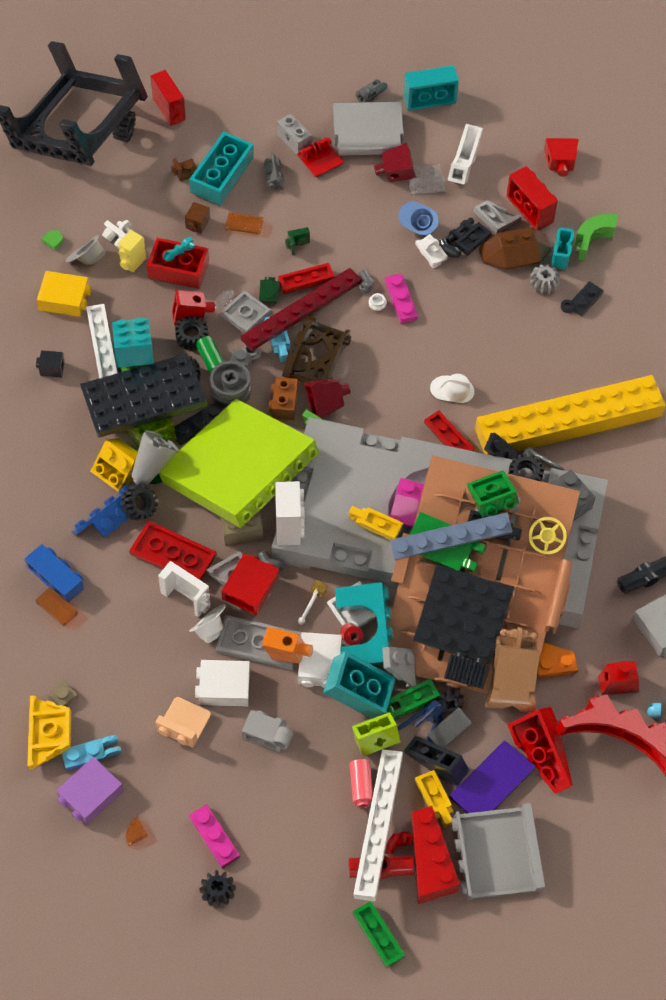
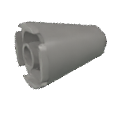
[131,431,178,485]

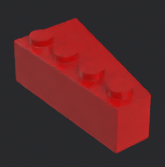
[411,806,460,904]

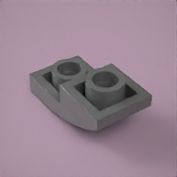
[427,707,472,748]

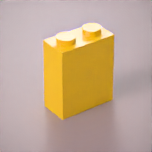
[37,271,91,317]

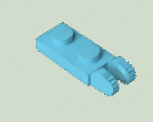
[62,735,122,771]

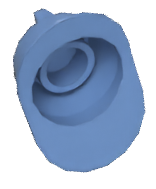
[398,201,439,235]

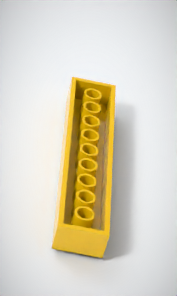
[475,375,666,455]

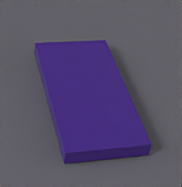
[449,740,535,813]

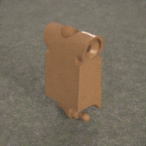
[485,627,540,713]

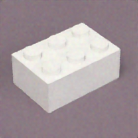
[275,481,305,546]

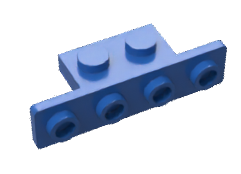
[72,484,135,538]

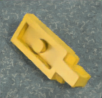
[348,506,403,540]
[415,770,453,828]

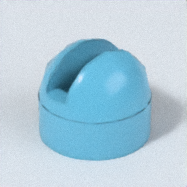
[647,703,661,719]

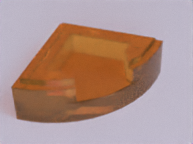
[126,817,147,846]

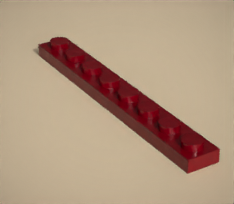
[241,268,362,351]

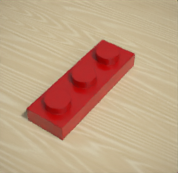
[278,263,335,294]
[424,410,475,452]

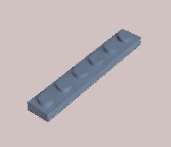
[390,512,512,561]

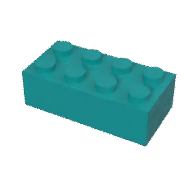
[189,131,254,206]

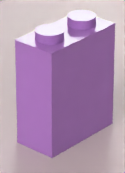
[56,757,123,825]

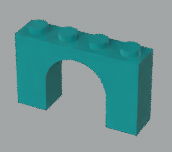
[335,582,394,667]

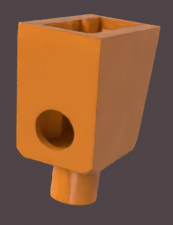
[262,627,313,663]

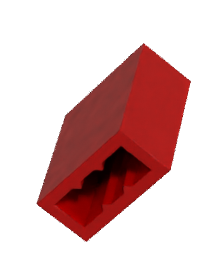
[150,69,186,126]
[221,553,279,616]

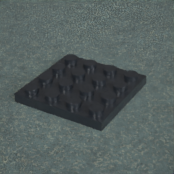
[413,564,514,665]

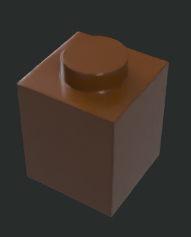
[185,202,210,234]

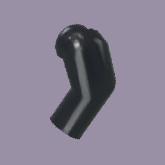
[439,238,462,258]

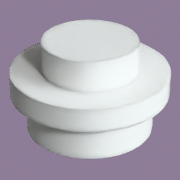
[369,293,387,311]

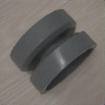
[210,361,251,408]

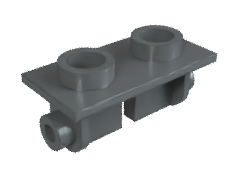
[264,152,285,189]

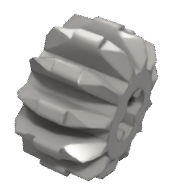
[530,264,560,295]

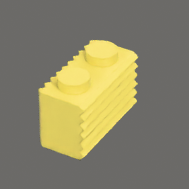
[118,230,146,273]

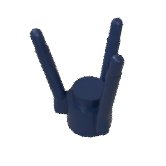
[397,701,445,741]

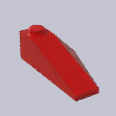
[507,707,573,794]

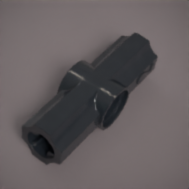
[617,556,666,594]

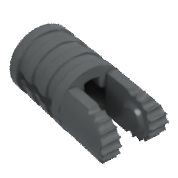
[356,79,388,103]

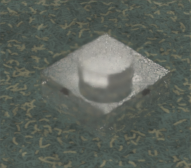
[213,288,235,308]

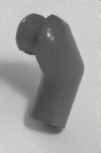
[359,269,374,294]
[258,551,285,571]

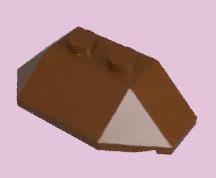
[479,227,552,270]

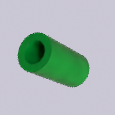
[196,336,224,374]

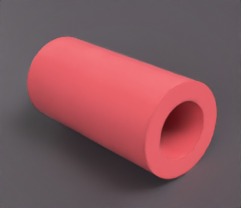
[350,759,373,808]

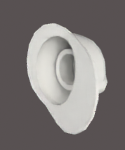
[430,374,474,403]
[189,604,226,643]

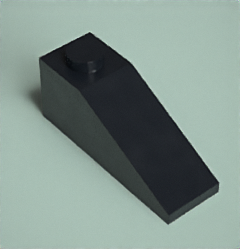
[404,736,470,786]

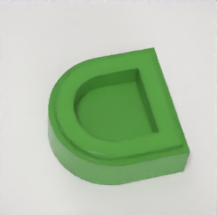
[41,230,63,251]

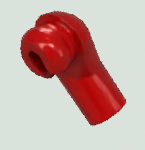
[385,832,413,856]

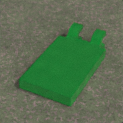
[410,511,486,573]

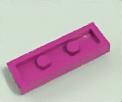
[385,273,418,324]
[189,804,240,868]

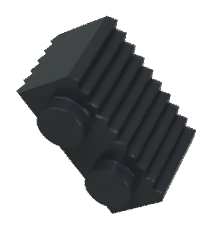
[444,652,490,689]

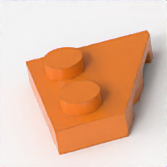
[537,643,578,678]

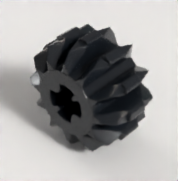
[199,870,236,908]

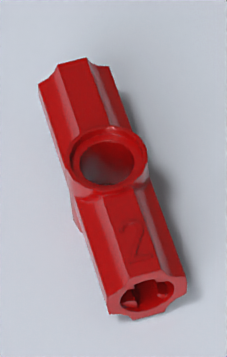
[349,855,414,879]

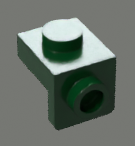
[259,277,279,303]

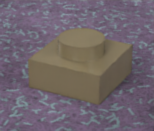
[48,681,78,707]

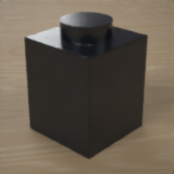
[36,350,65,378]

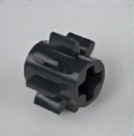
[439,686,464,712]

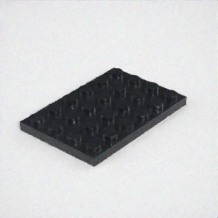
[80,354,208,438]

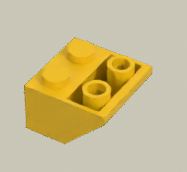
[90,438,138,492]

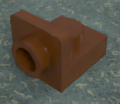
[171,158,197,181]

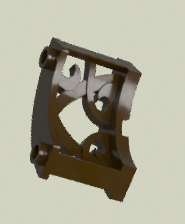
[282,316,352,383]

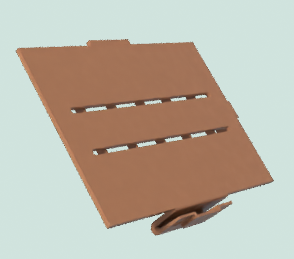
[378,455,580,695]

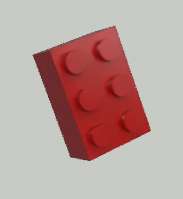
[506,166,558,230]
[147,237,209,289]

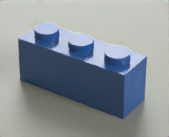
[25,544,84,604]

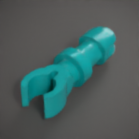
[163,237,196,262]

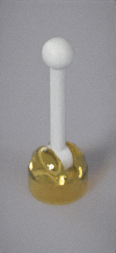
[297,580,328,625]

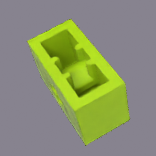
[352,712,401,756]

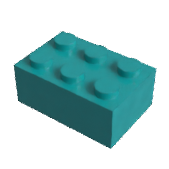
[403,65,459,111]
[112,317,154,368]
[323,651,396,719]

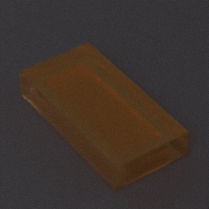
[225,212,263,235]
[36,587,78,627]

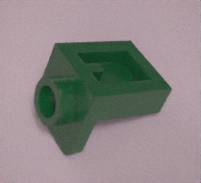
[285,227,310,255]

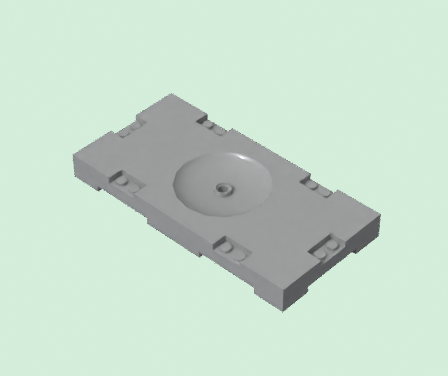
[272,417,608,628]

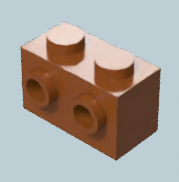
[269,377,298,420]

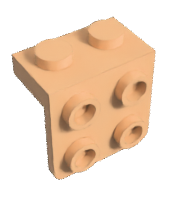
[155,697,211,748]

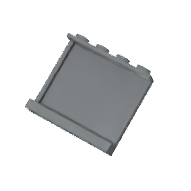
[451,803,545,900]

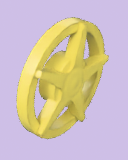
[529,517,567,554]

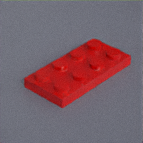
[129,520,217,581]

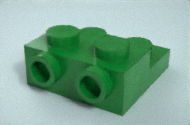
[467,470,520,518]

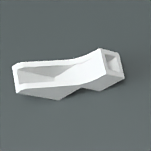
[448,124,483,185]

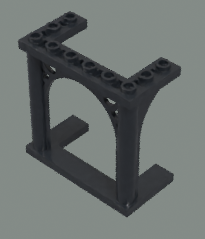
[0,41,148,166]

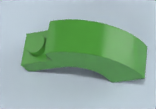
[575,213,619,261]

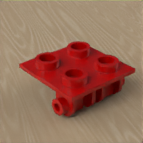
[297,137,344,177]

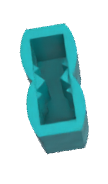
[551,227,574,270]

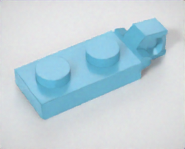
[264,317,290,362]

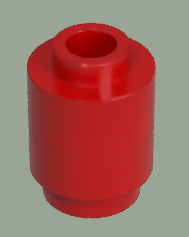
[340,623,363,646]

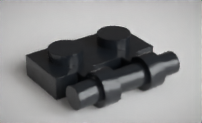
[446,217,492,256]

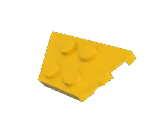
[27,695,71,770]

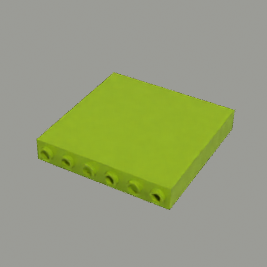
[159,399,319,528]

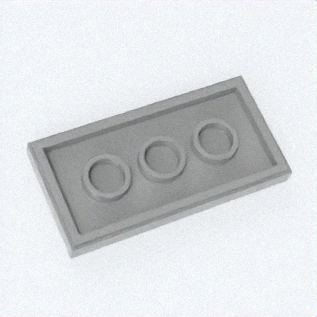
[215,615,302,671]

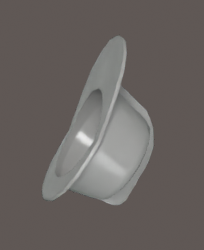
[66,235,106,265]

